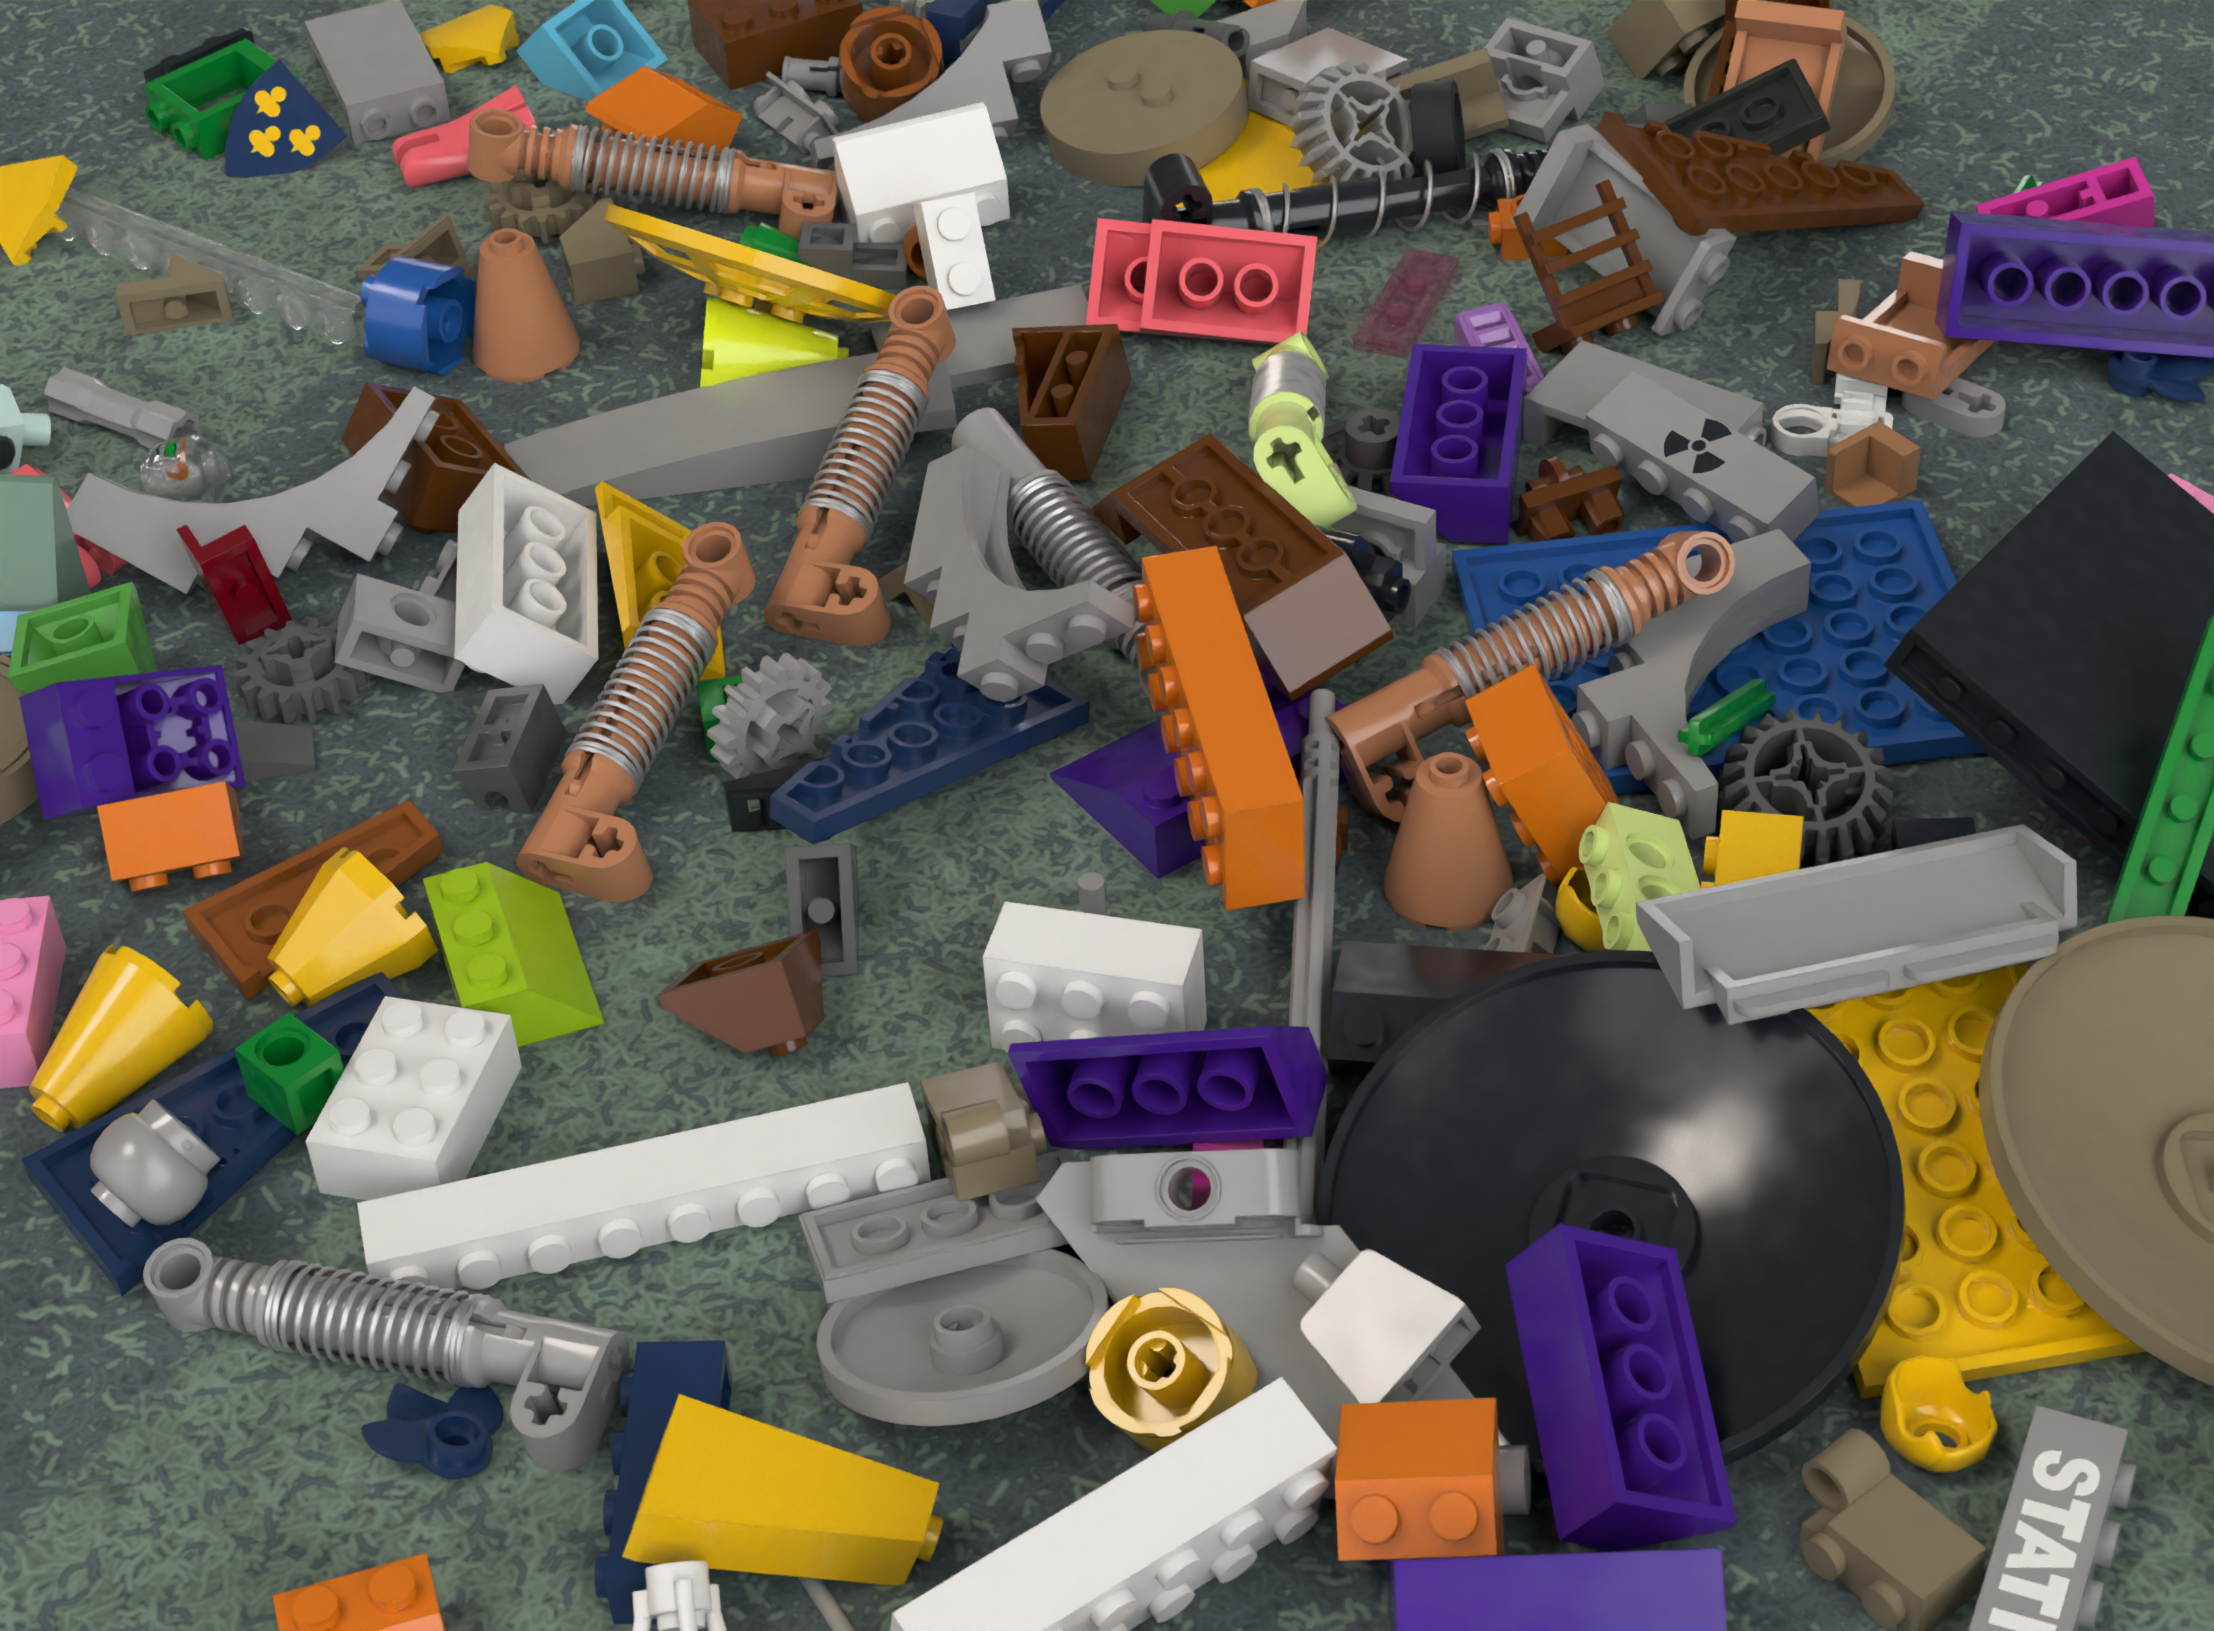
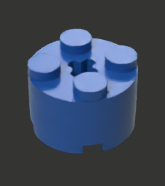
[360,256,477,376]

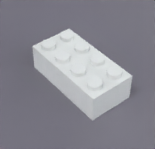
[454,463,599,705]

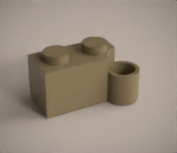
[920,1061,1047,1202]
[1799,1428,1986,1631]

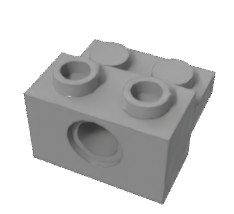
[1483,18,1605,143]
[1328,486,1446,628]

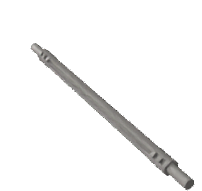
[1283,689,1340,1225]

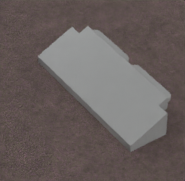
[1636,824,2077,1025]

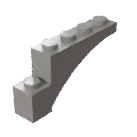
[811,0,1052,171]

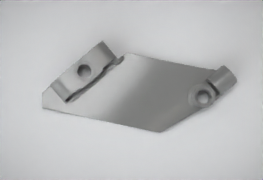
[1035,1149,1532,1515]

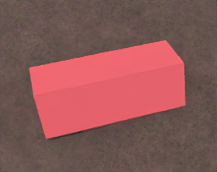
[1086,218,1317,345]

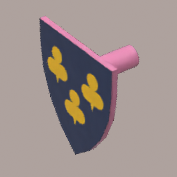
[225,59,349,178]

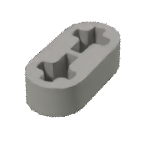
[1901,377,2006,437]

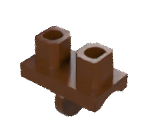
[1511,456,1625,542]

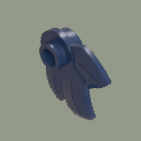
[2107,351,2214,402]
[361,1383,503,1479]

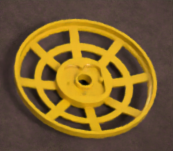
[604,203,896,324]

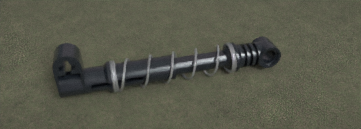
[1142,144,1552,248]

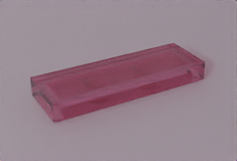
[1353,248,1459,359]

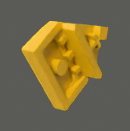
[419,4,520,73]
[0,155,78,266]

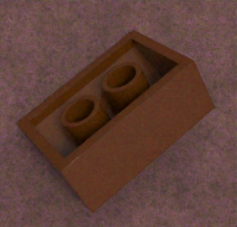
[341,382,530,534]

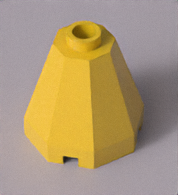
[267,847,439,1008]

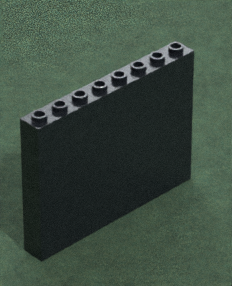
[1884,431,2214,919]

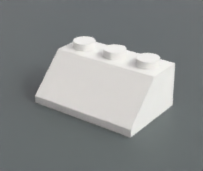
[832,102,1010,244]

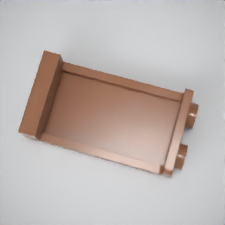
[1723,0,1847,162]
[1826,251,1995,400]

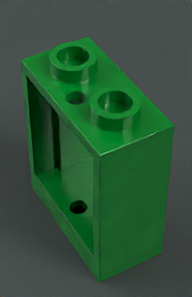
[144,39,301,160]

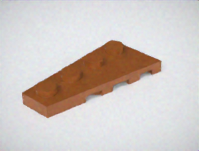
[183,800,444,1001]

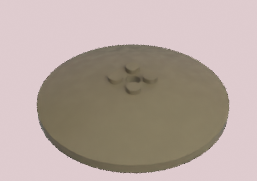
[1979,916,2214,1387]

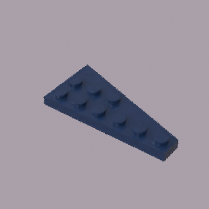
[770,642,1090,845]
[22,972,408,1297]

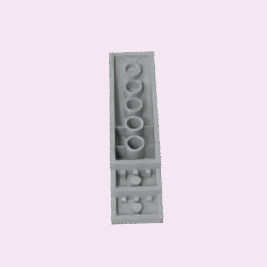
[504,352,957,506]

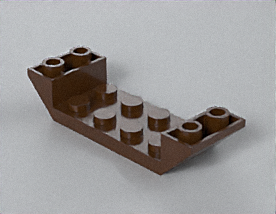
[1093,433,1394,702]

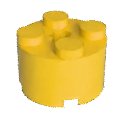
[1086,1288,1257,1453]

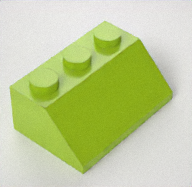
[423,862,604,1047]

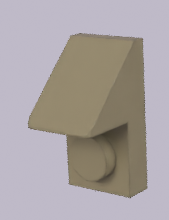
[116,255,234,336]

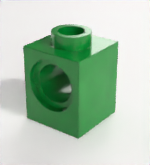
[234,1012,344,1135]

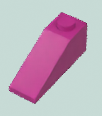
[1975,157,2155,227]

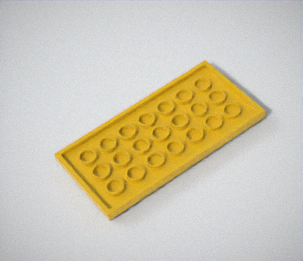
[1714,870,2147,1399]

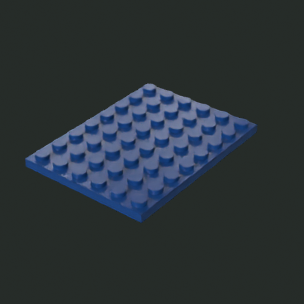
[1452,500,1986,794]

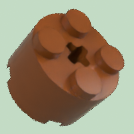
[840,6,942,123]

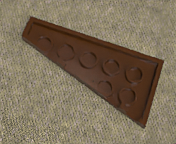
[1596,111,1925,236]

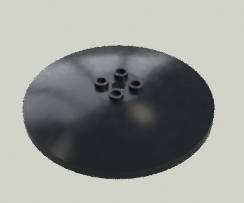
[1316,950,1906,1484]

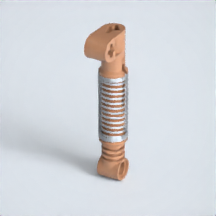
[467,109,837,240]
[763,286,956,647]
[515,522,756,902]
[1324,531,1736,822]

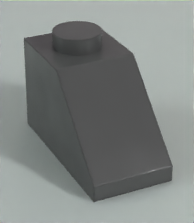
[785,843,860,976]

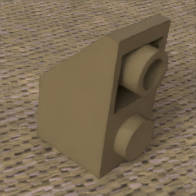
[559,197,645,305]

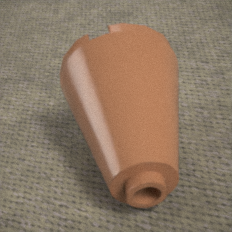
[472,228,580,383]
[1383,752,1514,931]

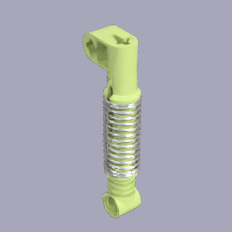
[1248,331,1358,527]

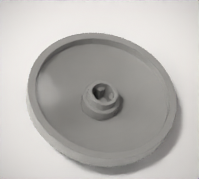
[816,1249,1109,1426]

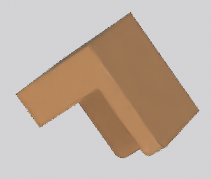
[1824,421,1921,507]

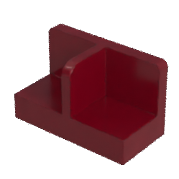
[176,524,292,645]

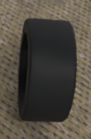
[1411,79,1466,177]

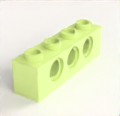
[1579,802,1701,952]

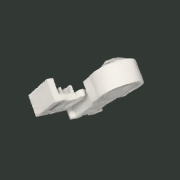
[1771,373,1893,457]

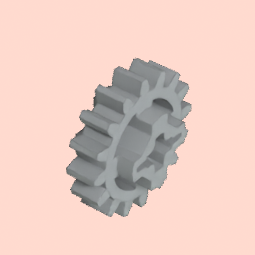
[707,653,834,779]

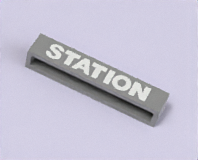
[1969,1405,2137,1631]

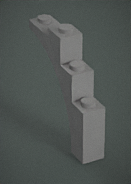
[67,386,440,594]
[904,445,1136,703]
[1572,528,1811,840]

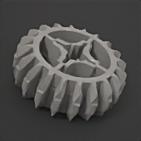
[1287,61,1417,184]

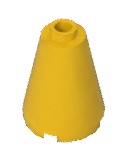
[29,944,213,1132]

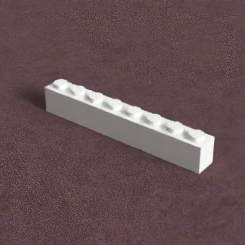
[357,1082,931,1295]

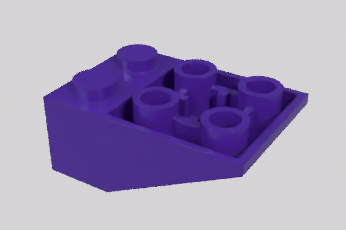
[19,665,246,821]

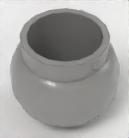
[90,1099,221,1228]

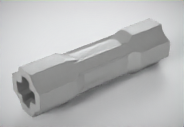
[44,367,203,459]

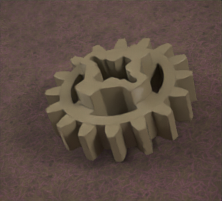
[485,169,600,243]

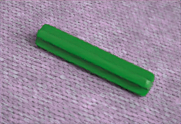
[1677,679,1777,757]

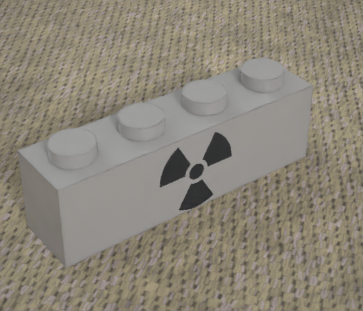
[1585,370,1820,543]

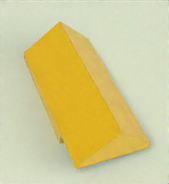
[595,481,726,681]

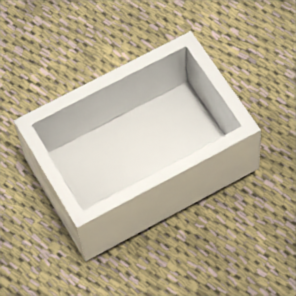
[983,901,1207,1053]
[305,996,522,1201]

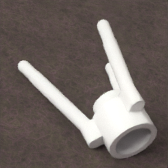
[632,1561,727,1631]

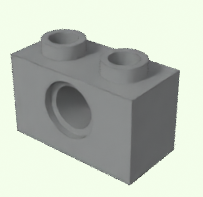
[334,573,465,693]

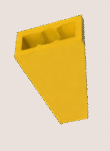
[622,1394,944,1586]

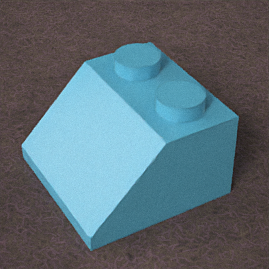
[516,0,668,101]

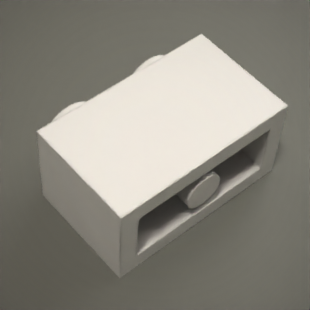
[912,192,996,310]

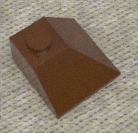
[658,929,824,1056]

